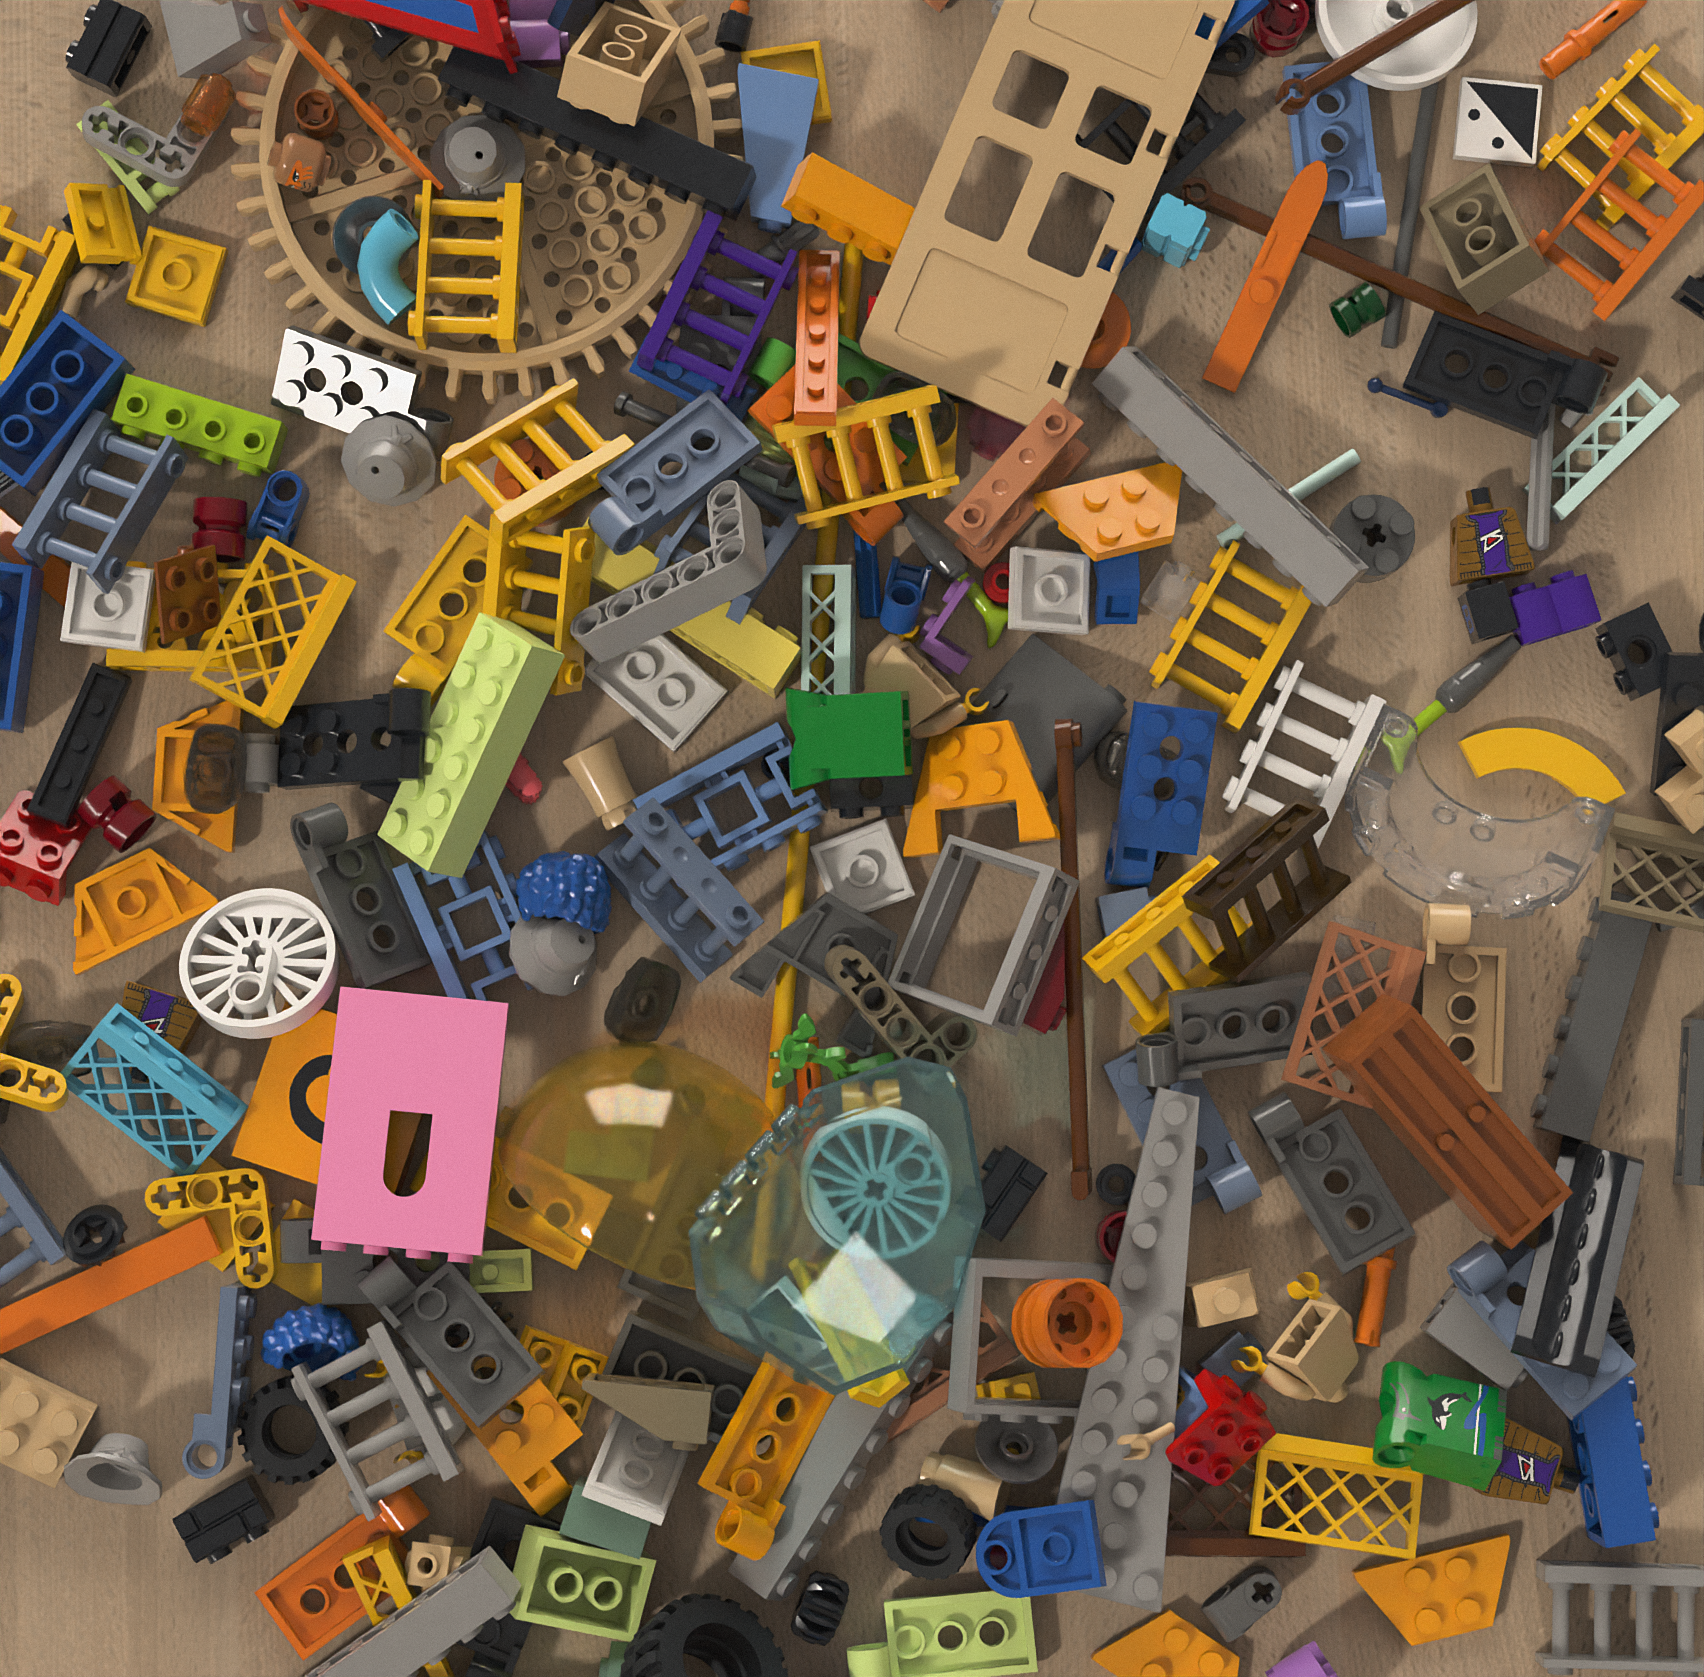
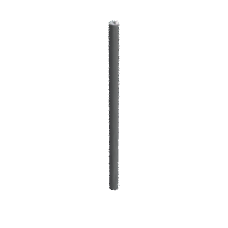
[1381,81,1439,349]

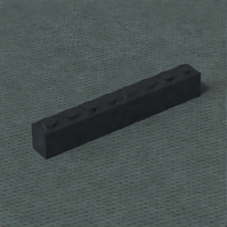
[438,46,757,221]

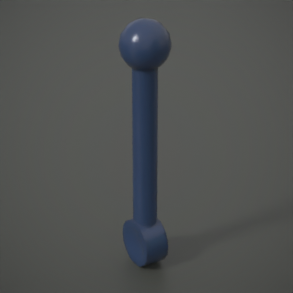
[1367,378,1448,419]

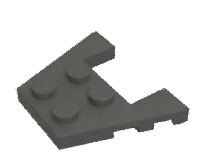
[729,892,898,1058]

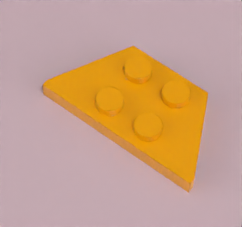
[1032,462,1182,562]
[152,700,244,853]
[73,848,220,975]
[1352,1533,1511,1646]
[1091,1608,1240,1677]

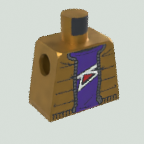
[1450,487,1535,587]
[122,981,203,1083]
[1473,1418,1580,1504]

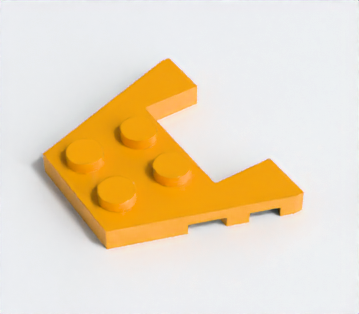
[903,720,1060,858]

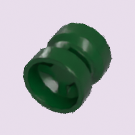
[1329,282,1386,338]

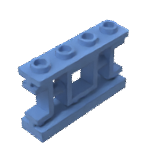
[633,722,828,888]
[392,830,534,1001]

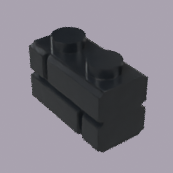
[65,0,152,97]
[957,1145,1048,1242]
[173,1474,276,1565]

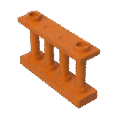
[1534,128,1704,321]

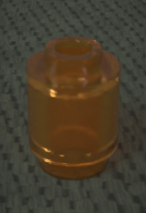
[180,73,236,137]

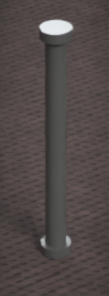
[614,391,797,488]

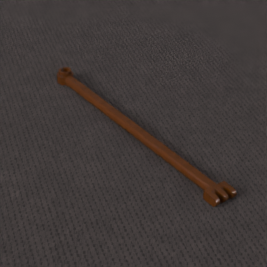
[1275,0,1475,115]
[1179,177,1619,397]
[1054,718,1093,1201]

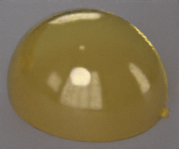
[498,1041,800,1293]

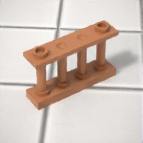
[944,398,1091,574]

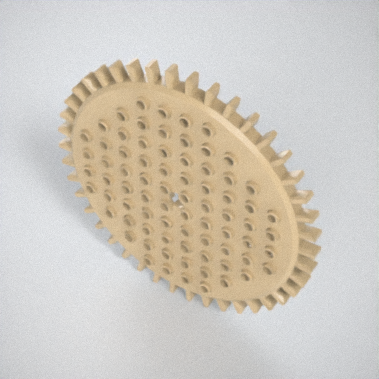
[231,0,743,404]

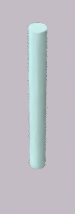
[1216,449,1361,548]

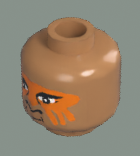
[267,133,331,192]

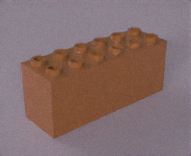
[1322,994,1573,1250]

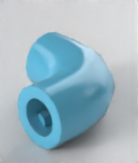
[357,209,419,325]

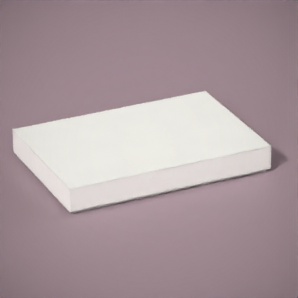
[585,634,728,753]
[581,1411,690,1526]

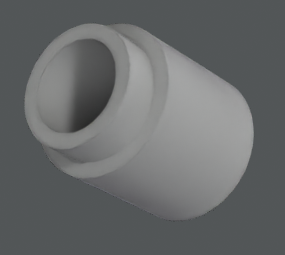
[237,733,279,793]

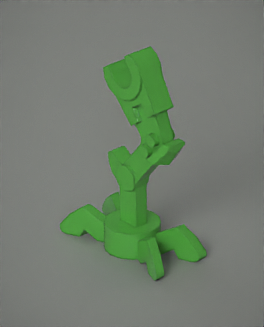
[770,1013,899,1088]

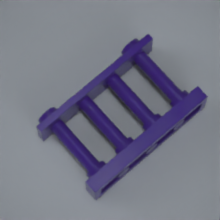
[637,210,799,406]

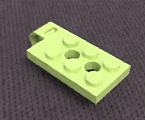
[846,1589,1038,1677]

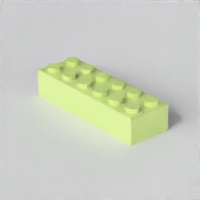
[377,612,565,878]

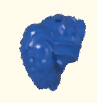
[516,851,612,934]
[260,1303,364,1382]

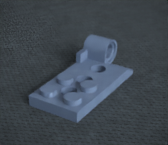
[1102,1049,1262,1214]
[1447,1240,1637,1421]

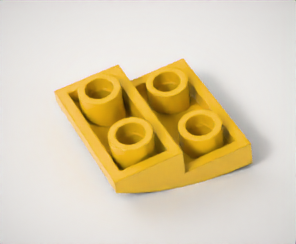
[505,1325,609,1429]

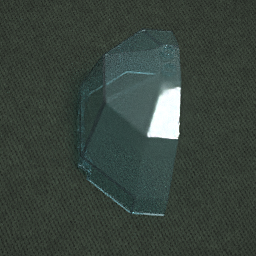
[688,1057,986,1395]

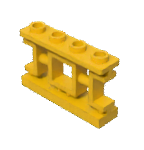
[0,205,80,384]

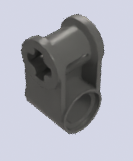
[1200,1565,1282,1643]

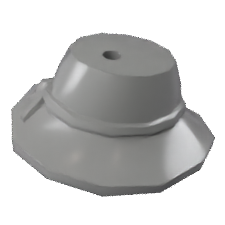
[430,115,525,201]
[341,414,437,506]
[509,914,597,997]
[64,1433,162,1505]

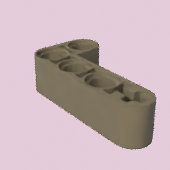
[824,945,978,1080]

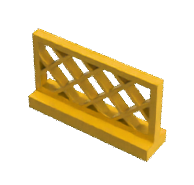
[189,535,357,729]
[1249,1433,1425,1560]

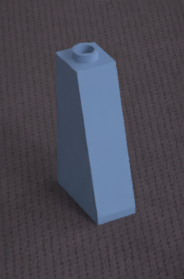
[737,63,819,234]

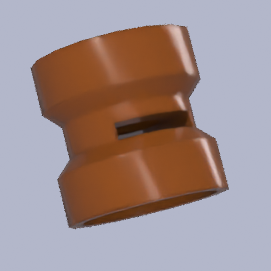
[294,89,340,140]

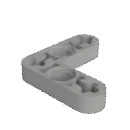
[82,81,231,187]

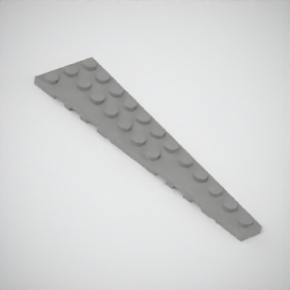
[1055,1087,1200,1613]

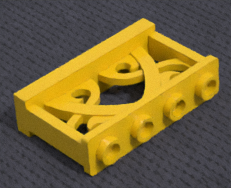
[106,561,280,673]

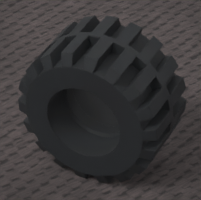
[237,1375,349,1485]

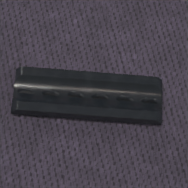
[1510,1137,1644,1378]

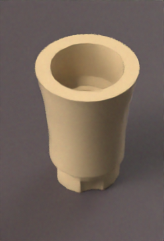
[562,736,637,831]
[918,1451,1013,1521]

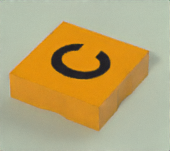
[231,1000,425,1196]

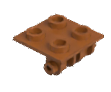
[154,545,221,644]

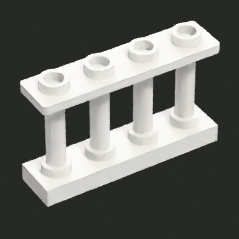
[1222,660,1387,848]

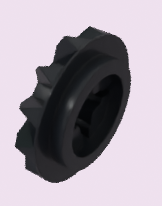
[63,1204,128,1268]

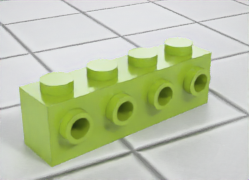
[111,373,289,478]

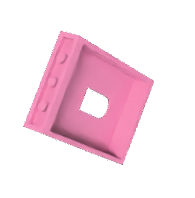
[311,987,510,1264]

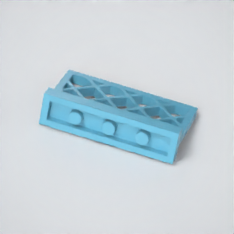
[60,1003,248,1176]

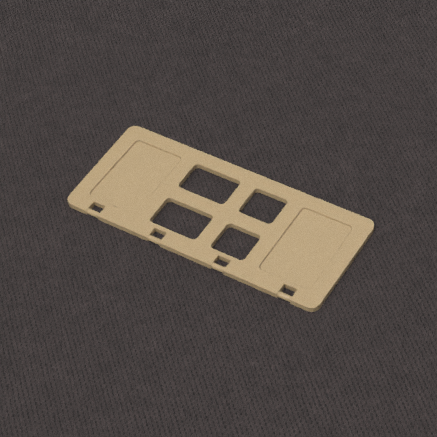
[859,0,1235,427]

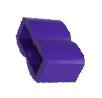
[1509,570,1602,647]

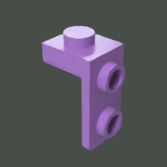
[919,576,976,675]

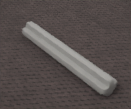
[1526,403,1555,551]

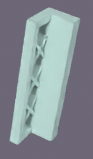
[1522,377,1680,524]
[801,564,857,695]

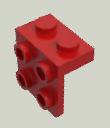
[0,790,92,906]
[1165,1368,1276,1486]

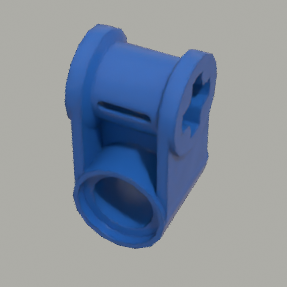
[246,470,310,548]
[880,555,933,634]

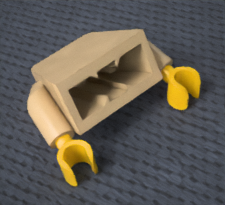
[862,625,989,739]
[1231,1272,1359,1403]

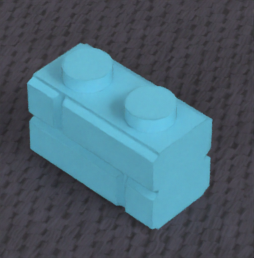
[1141,193,1210,268]

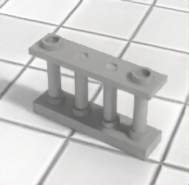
[291,1319,465,1521]
[1535,1560,1704,1677]

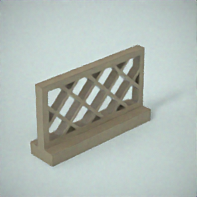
[1598,812,1704,933]

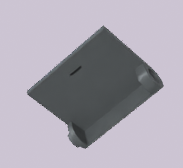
[955,633,1128,813]

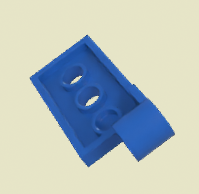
[1105,701,1218,889]

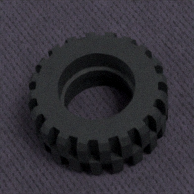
[620,1593,788,1677]

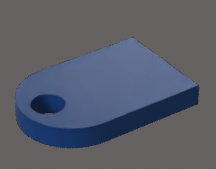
[976,1500,1107,1598]

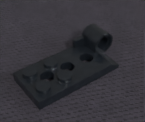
[277,688,431,790]

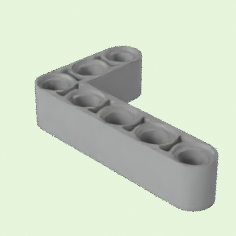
[570,480,767,662]

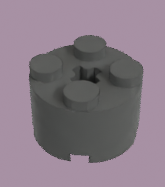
[1329,495,1415,583]

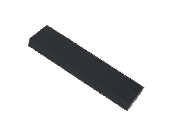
[27,663,132,828]

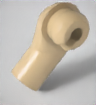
[58,265,109,318]

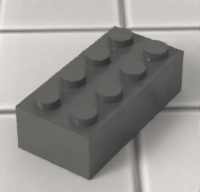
[602,1310,760,1443]

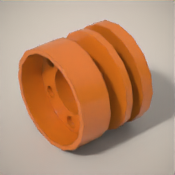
[1011,1278,1123,1368]

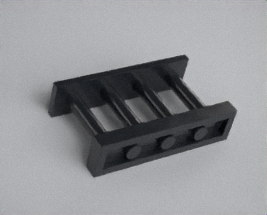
[1075,92,1246,217]

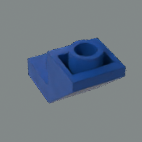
[1093,551,1140,624]

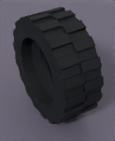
[880,1484,978,1580]

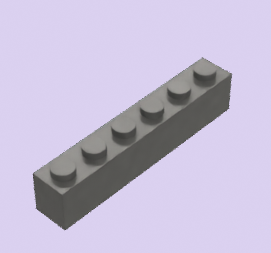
[1530,890,1658,1142]

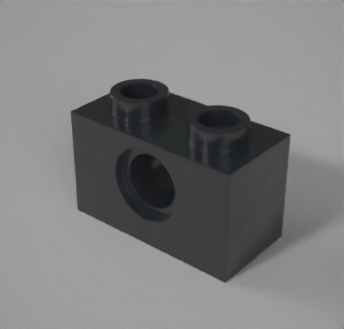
[1595,602,1673,702]
[829,774,913,819]

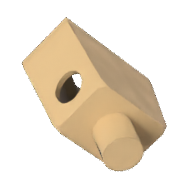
[1183,1267,1261,1328]

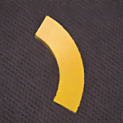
[1458,728,1626,813]

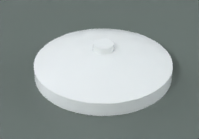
[1315,0,1478,91]

